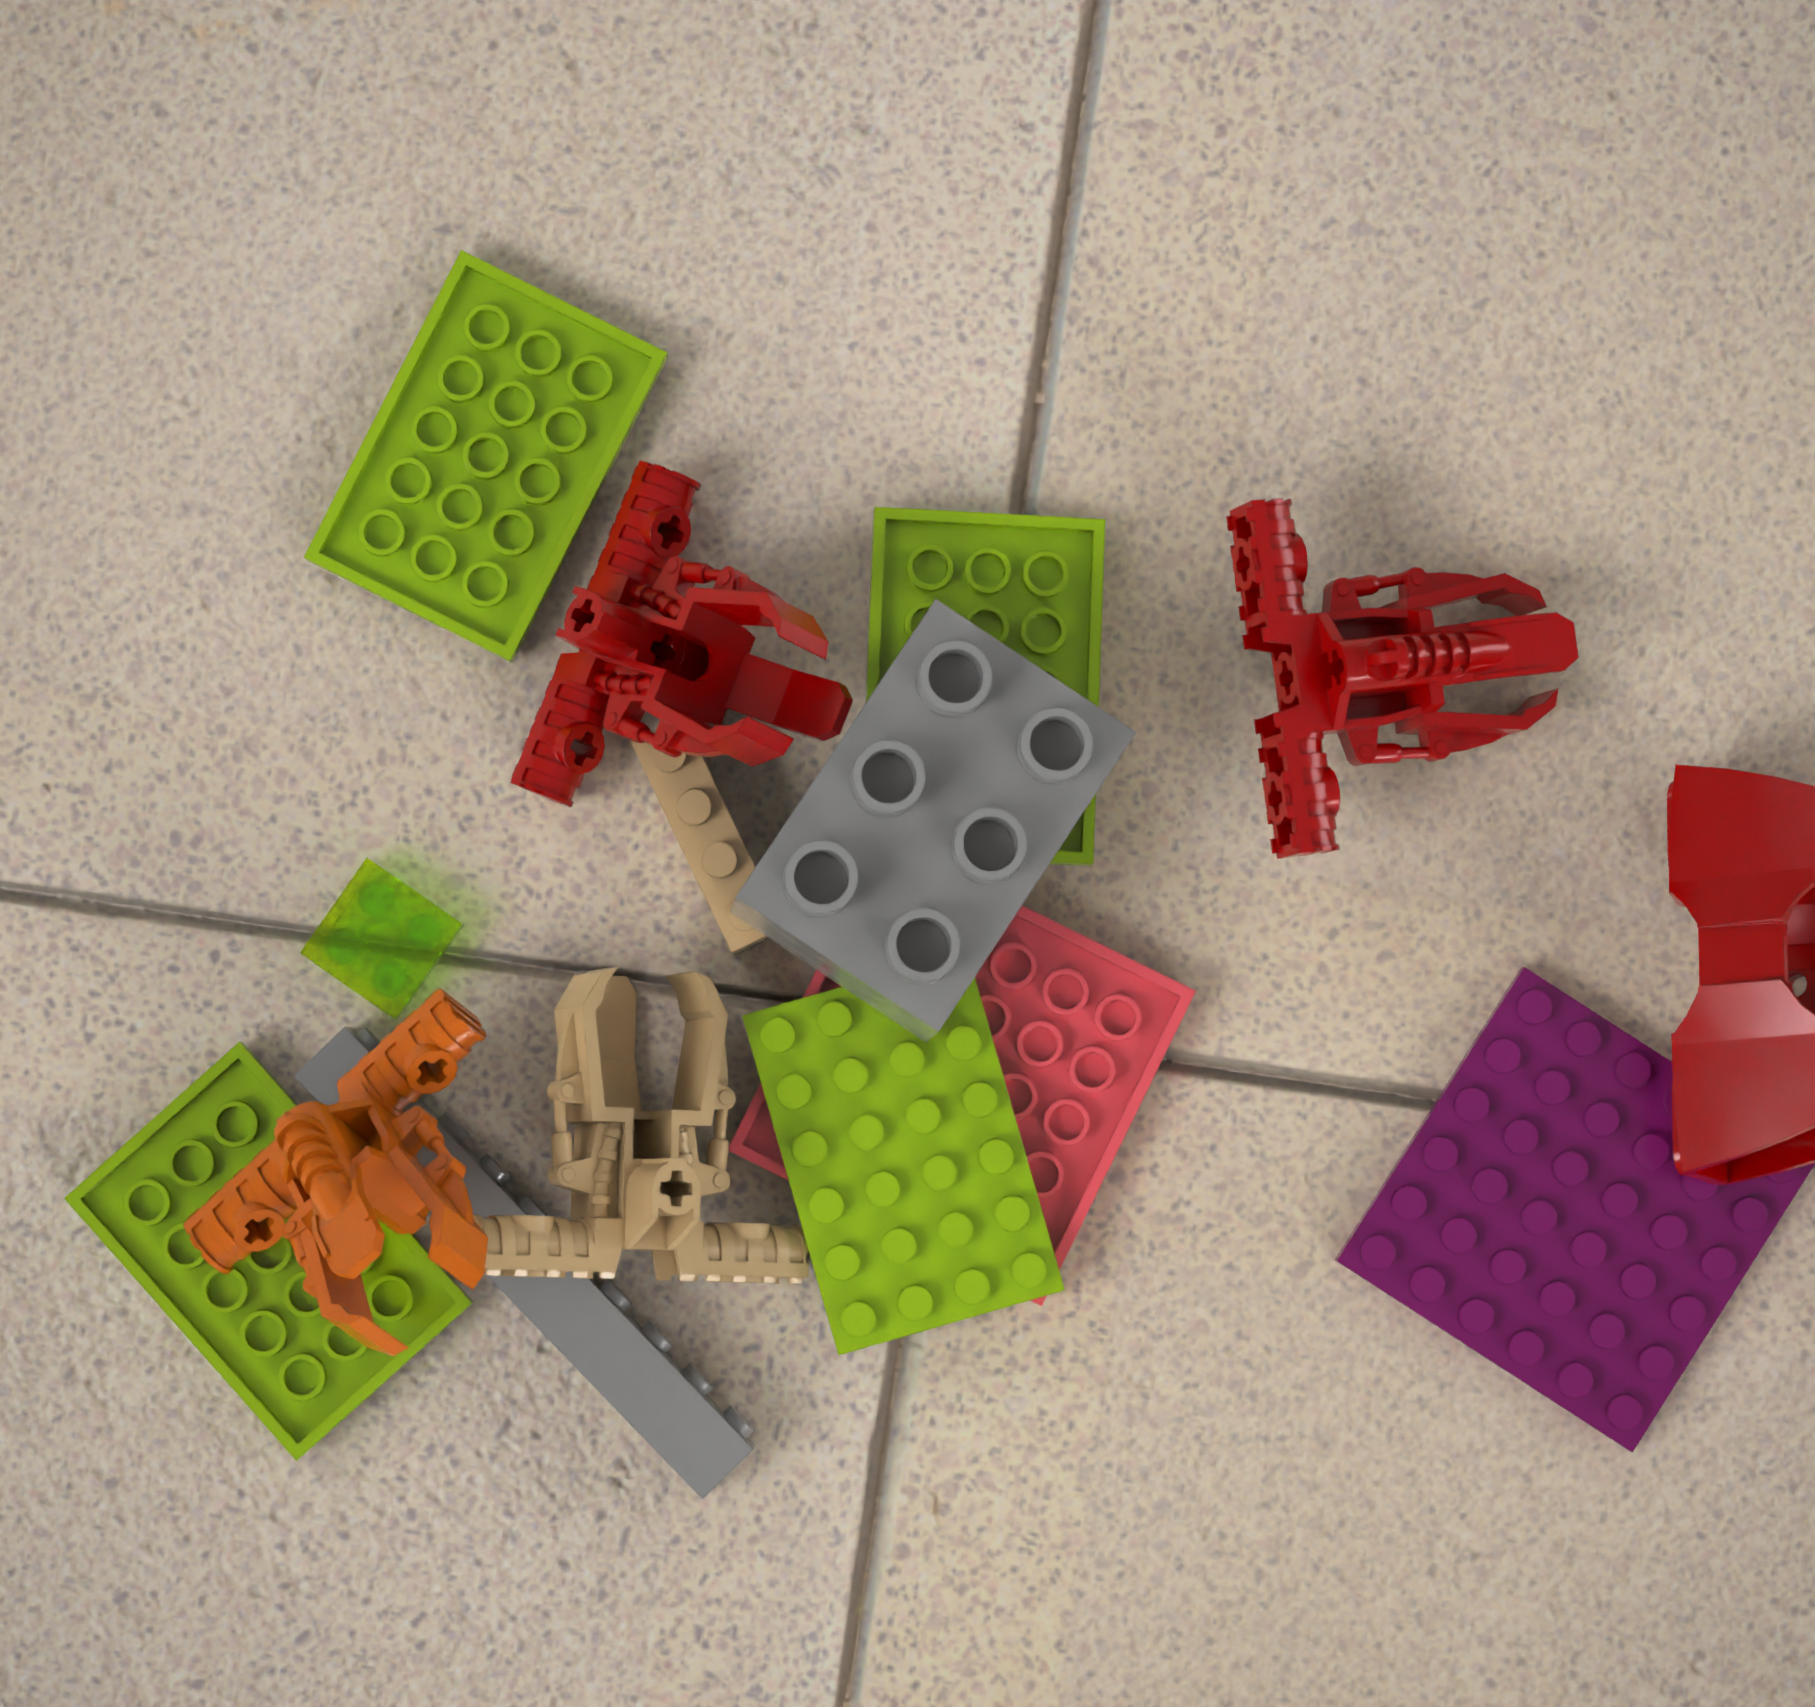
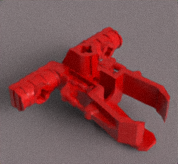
[510,460,853,807]
[1226,498,1579,859]

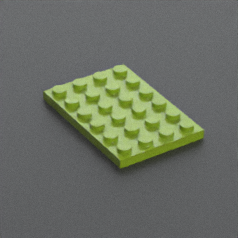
[303,250,668,663]
[865,507,1106,867]
[742,978,1065,1356]
[64,1042,474,1461]

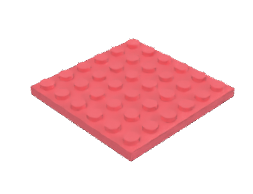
[728,905,1196,1306]

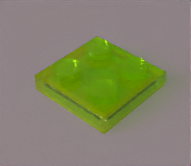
[300,858,464,1020]

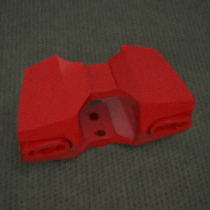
[1667,764,1815,1185]

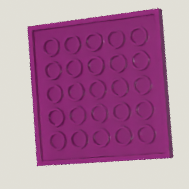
[1335,967,1815,1452]

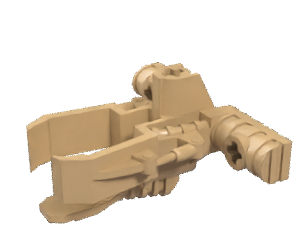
[473,966,809,1284]

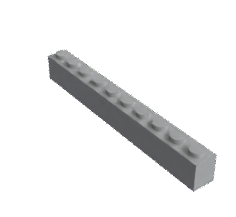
[294,1027,755,1499]

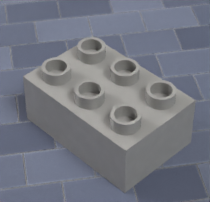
[730,599,1136,1043]

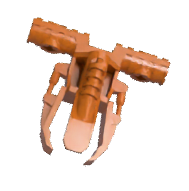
[183,988,488,1356]

